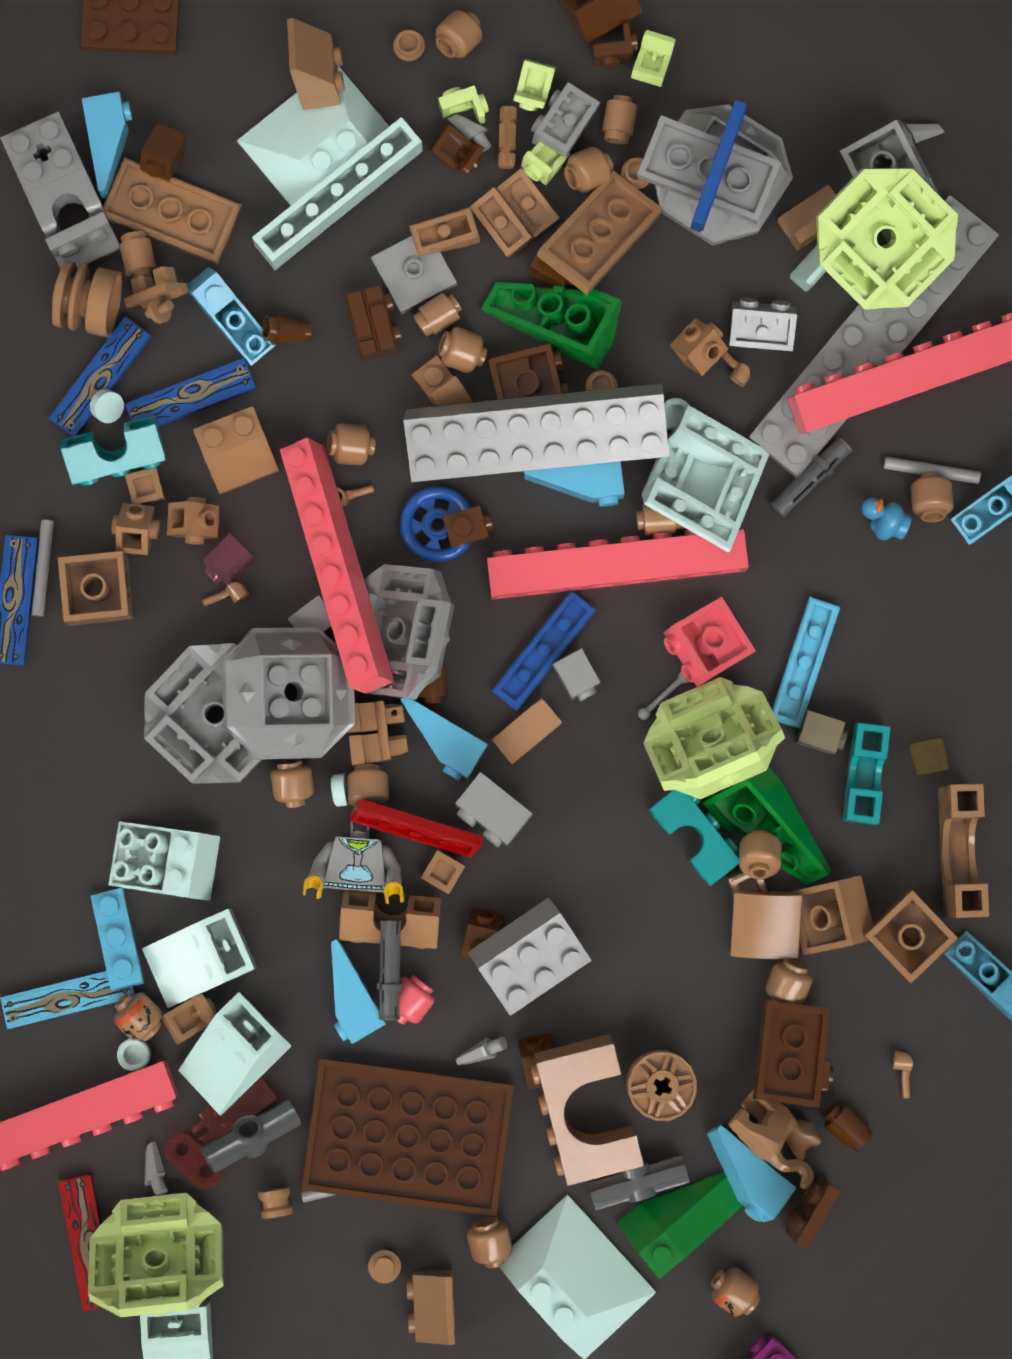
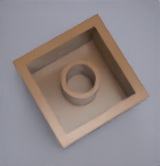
[58,551,134,626]

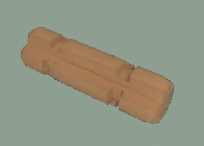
[498,106,517,169]

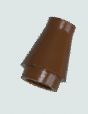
[262,313,312,345]

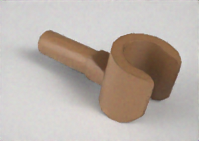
[721,351,751,387]
[337,485,374,507]
[202,582,249,606]
[892,1051,913,1098]

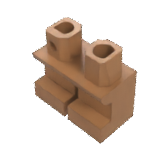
[348,701,409,767]

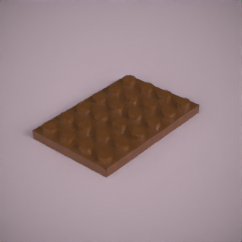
[301,1058,514,1217]

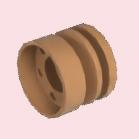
[52,260,123,338]
[626,1049,697,1121]

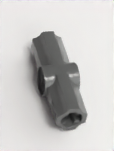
[200,1100,301,1173]
[587,1155,690,1210]

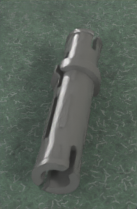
[770,436,853,518]
[377,920,403,1020]

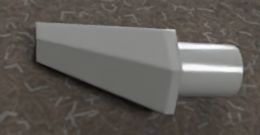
[447,114,492,152]
[904,123,945,144]
[455,1037,507,1066]
[144,1141,168,1196]

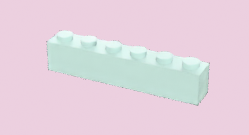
[252,117,423,270]

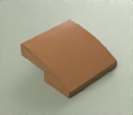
[470,168,562,258]
[730,890,803,959]

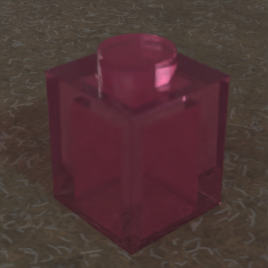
[202,533,255,586]

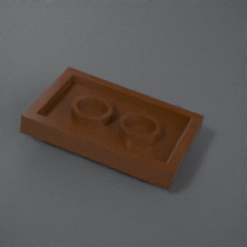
[81,0,180,55]
[753,1000,830,1108]
[785,1176,841,1250]

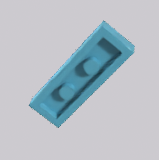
[90,888,144,991]

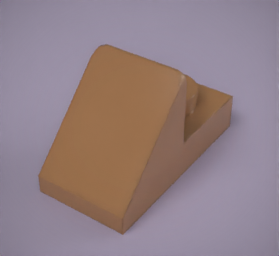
[412,355,473,406]

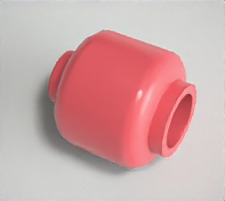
[396,975,434,1025]

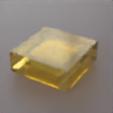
[909,737,949,776]

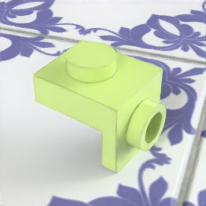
[631,30,676,87]
[513,59,556,111]
[438,86,489,125]
[521,141,571,185]

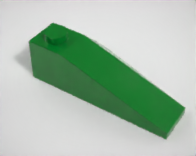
[481,282,622,370]
[702,766,831,886]
[616,1171,743,1279]

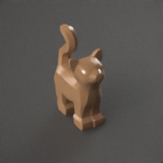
[728,1089,821,1189]

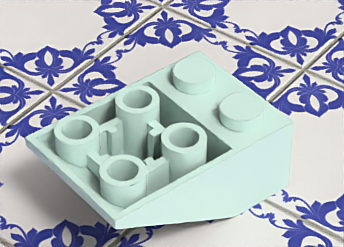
[109,821,220,901]
[142,909,257,1008]
[178,992,291,1116]
[140,1301,213,1359]

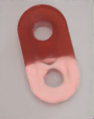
[165,1132,223,1189]

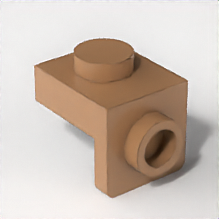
[161,993,216,1045]

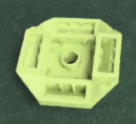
[816,168,958,310]
[643,677,785,799]
[88,1193,224,1317]

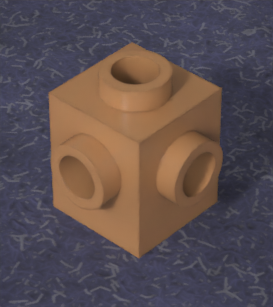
[669,318,728,376]
[167,497,219,545]
[112,503,160,555]

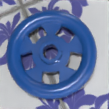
[399,486,472,562]

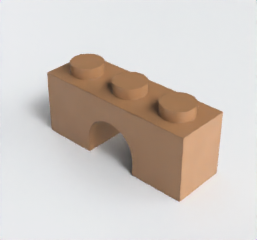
[339,890,441,949]

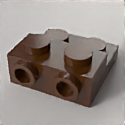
[488,343,571,400]

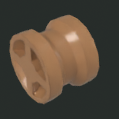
[257,1186,294,1219]

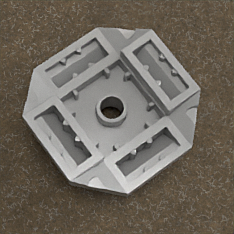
[654,104,793,246]
[335,564,454,700]
[222,627,355,760]
[144,643,261,784]

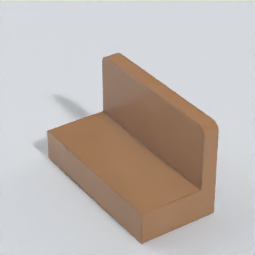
[777,185,836,251]

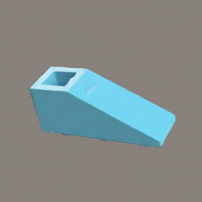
[187,267,275,366]
[951,475,1012,545]
[944,931,1012,1021]

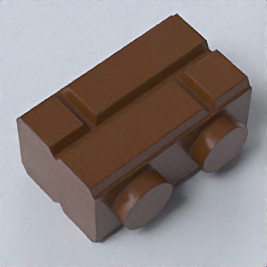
[344,286,403,362]

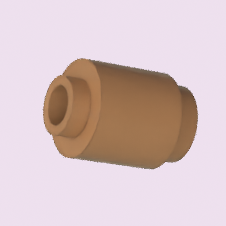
[602,95,638,144]
[119,231,157,278]
[413,292,462,337]
[636,504,683,536]

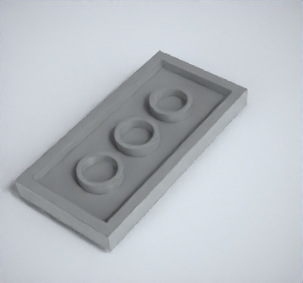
[637,115,781,224]

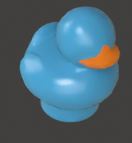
[862,497,912,540]

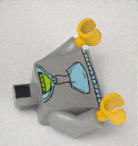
[303,822,404,904]

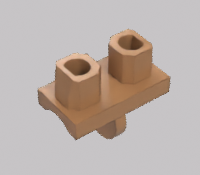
[124,266,189,324]

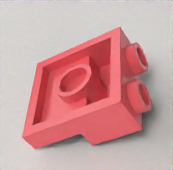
[663,597,756,687]

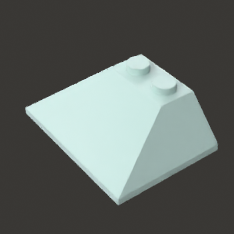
[237,66,389,206]
[642,405,769,552]
[499,1194,656,1359]

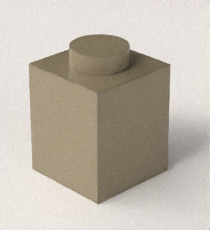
[795,710,848,755]

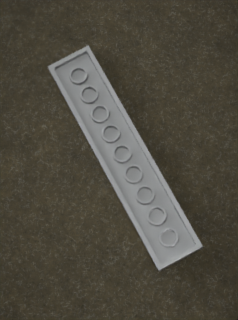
[748,195,999,478]

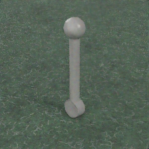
[638,672,688,720]

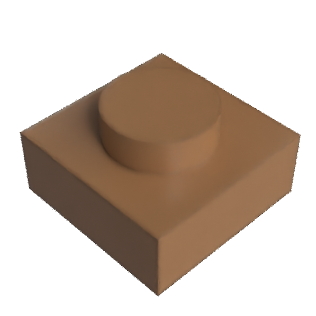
[125,467,165,505]
[421,850,465,894]

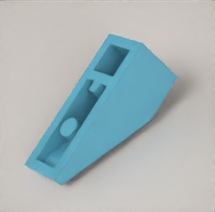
[82,92,133,199]
[523,462,625,507]
[401,698,488,781]
[331,939,387,1044]
[707,1125,796,1223]

